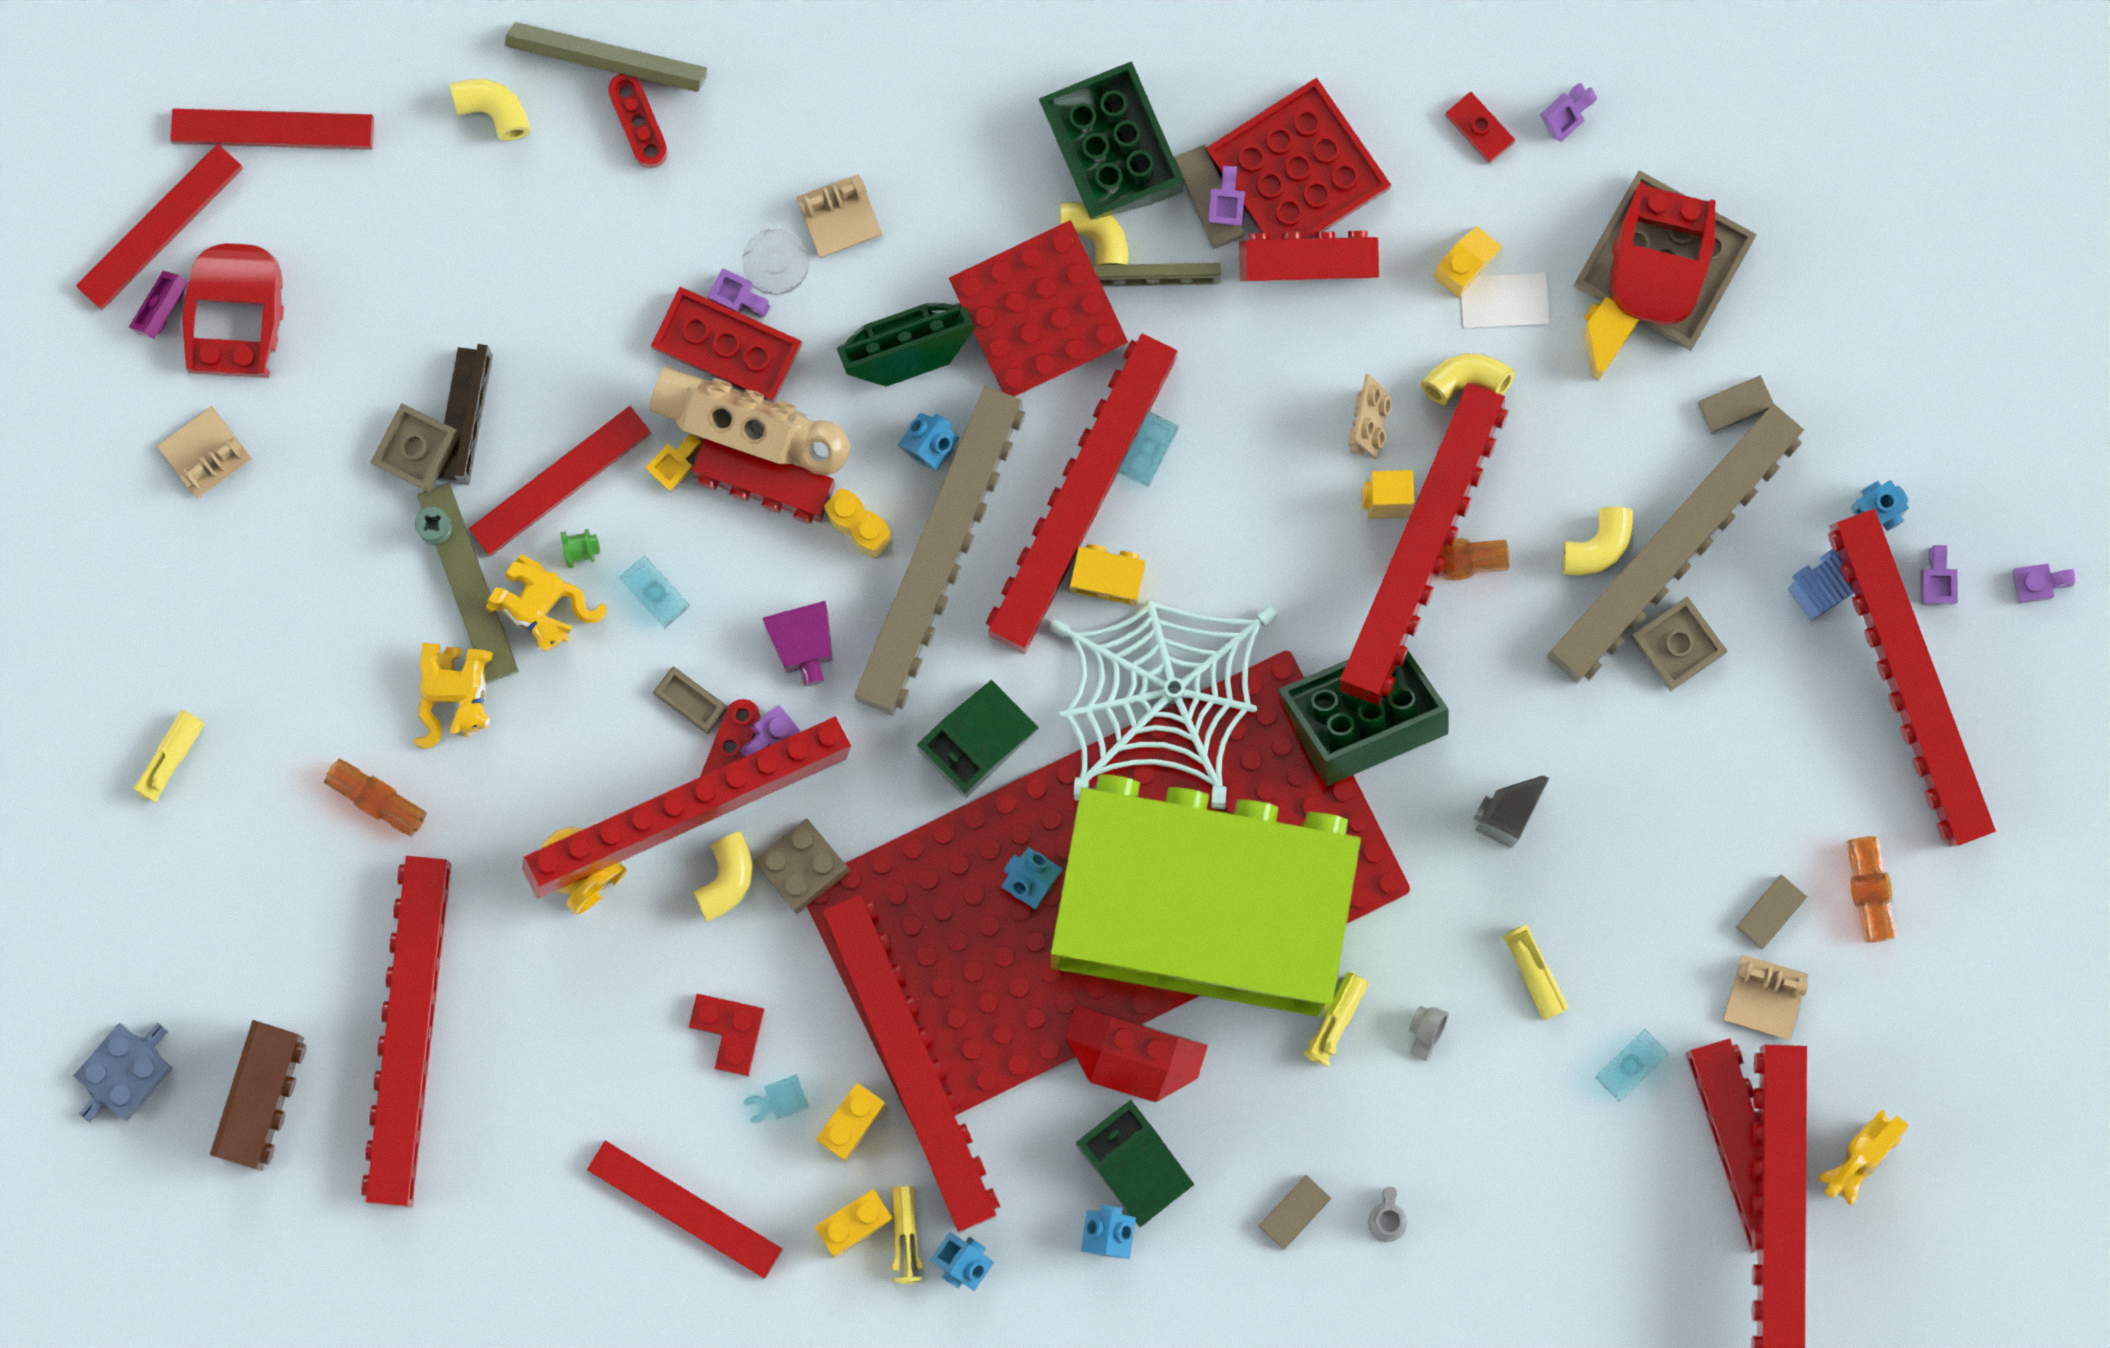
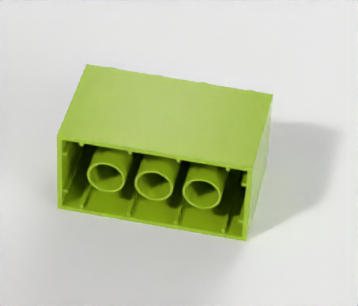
[1051,775,1361,1018]

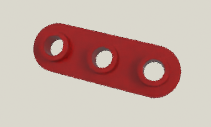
[608,74,668,168]
[700,699,761,777]

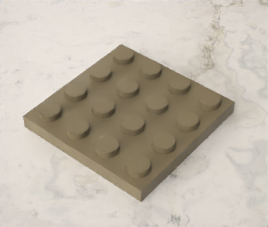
[1573,170,1757,351]

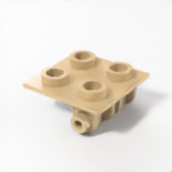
[796,174,882,258]
[1348,374,1392,459]
[157,406,252,499]
[1723,954,1808,1041]

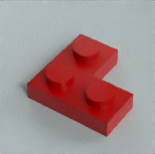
[689,993,765,1077]

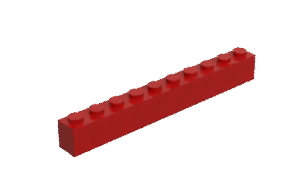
[986,333,1178,654]
[1340,383,1509,706]
[1828,508,1996,846]
[522,716,851,899]
[361,856,452,1208]
[823,894,1000,1234]
[1751,1044,1807,1348]

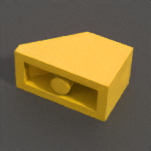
[1434,226,1502,298]
[1583,297,1639,381]

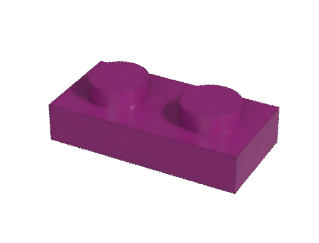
[129,270,188,339]

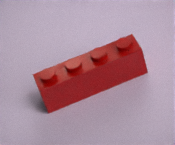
[1239,231,1379,281]
[692,438,835,524]

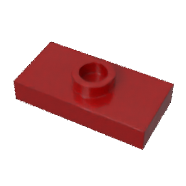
[1445,91,1515,164]

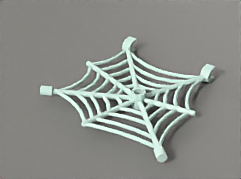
[1049,600,1278,810]

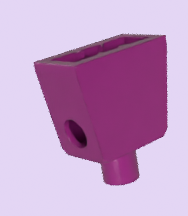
[763,601,833,687]

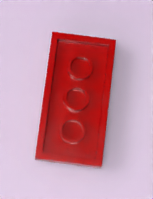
[651,287,802,403]

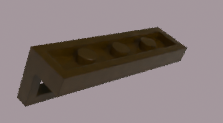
[437,344,493,485]

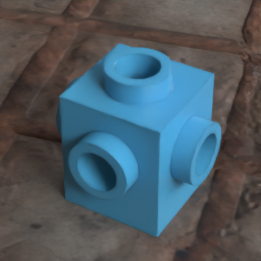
[898,412,959,471]
[1850,480,1909,531]
[1001,847,1063,910]
[1081,1205,1136,1259]
[930,1231,994,1291]

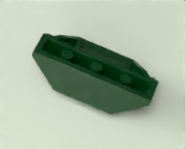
[836,303,974,387]

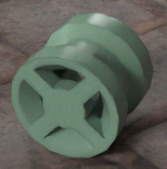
[415,507,453,545]

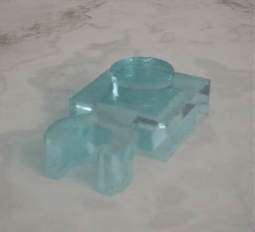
[744,1074,809,1123]

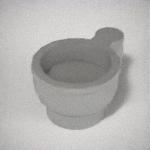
[1409,1006,1449,1061]
[1368,1187,1407,1242]

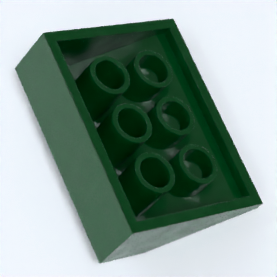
[1039,61,1184,220]
[1278,645,1449,786]

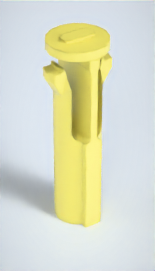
[132,709,205,803]
[1502,924,1569,1020]
[1303,972,1369,1067]
[891,1186,924,1284]

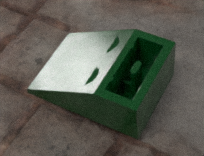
[917,679,1039,799]
[1075,1099,1195,1227]

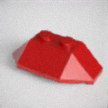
[1065,1004,1208,1103]

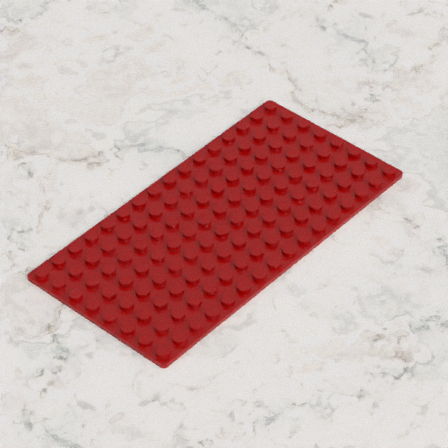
[807,650,1410,1130]

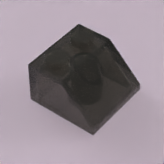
[1473,775,1549,849]

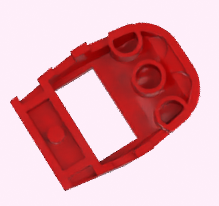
[1610,182,1716,325]
[182,243,284,378]

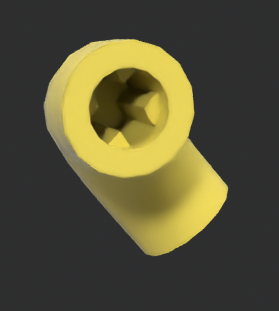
[450,79,530,141]
[1061,202,1129,265]
[1420,353,1515,405]
[1562,507,1633,576]
[693,831,753,922]

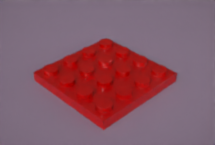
[1205,77,1391,240]
[949,220,1129,397]

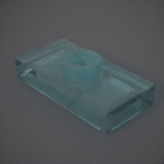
[1119,411,1179,487]
[619,555,690,629]
[1595,1028,1669,1102]

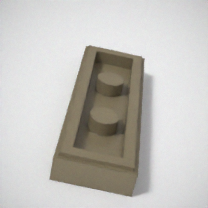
[1174,145,1244,249]

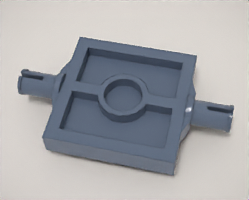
[73,1022,173,1122]

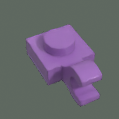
[1540,83,1597,142]
[1208,166,1245,226]
[707,268,771,318]
[1921,545,1958,605]
[2013,563,2078,604]
[739,704,800,757]

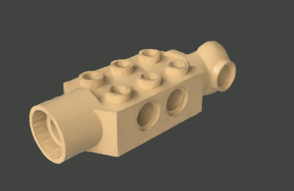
[649,366,850,476]

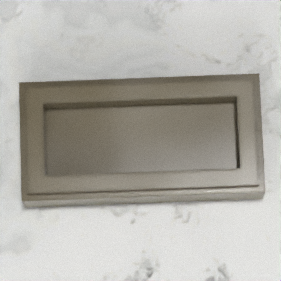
[1698,375,1773,434]
[653,666,728,735]
[1736,875,1807,949]
[1258,1175,1332,1250]

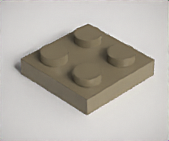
[370,403,461,493]
[1631,596,1728,692]
[754,818,850,914]

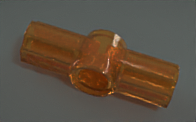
[1434,538,1510,580]
[323,758,427,838]
[1847,836,1896,943]

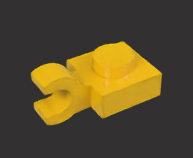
[645,434,702,492]

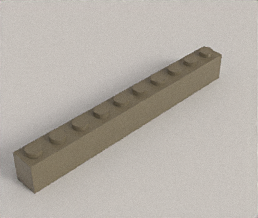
[854,385,1026,716]
[1547,403,1804,684]

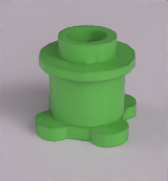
[560,529,600,569]

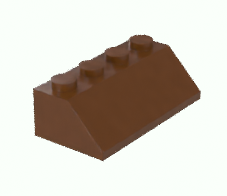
[210,1020,306,1171]

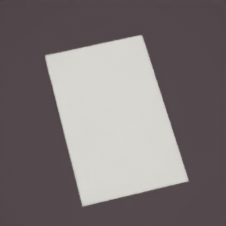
[1461,272,1550,328]

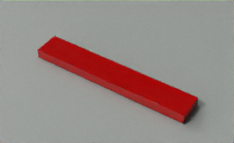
[170,108,374,150]
[76,143,243,311]
[468,406,652,557]
[587,1140,783,1279]

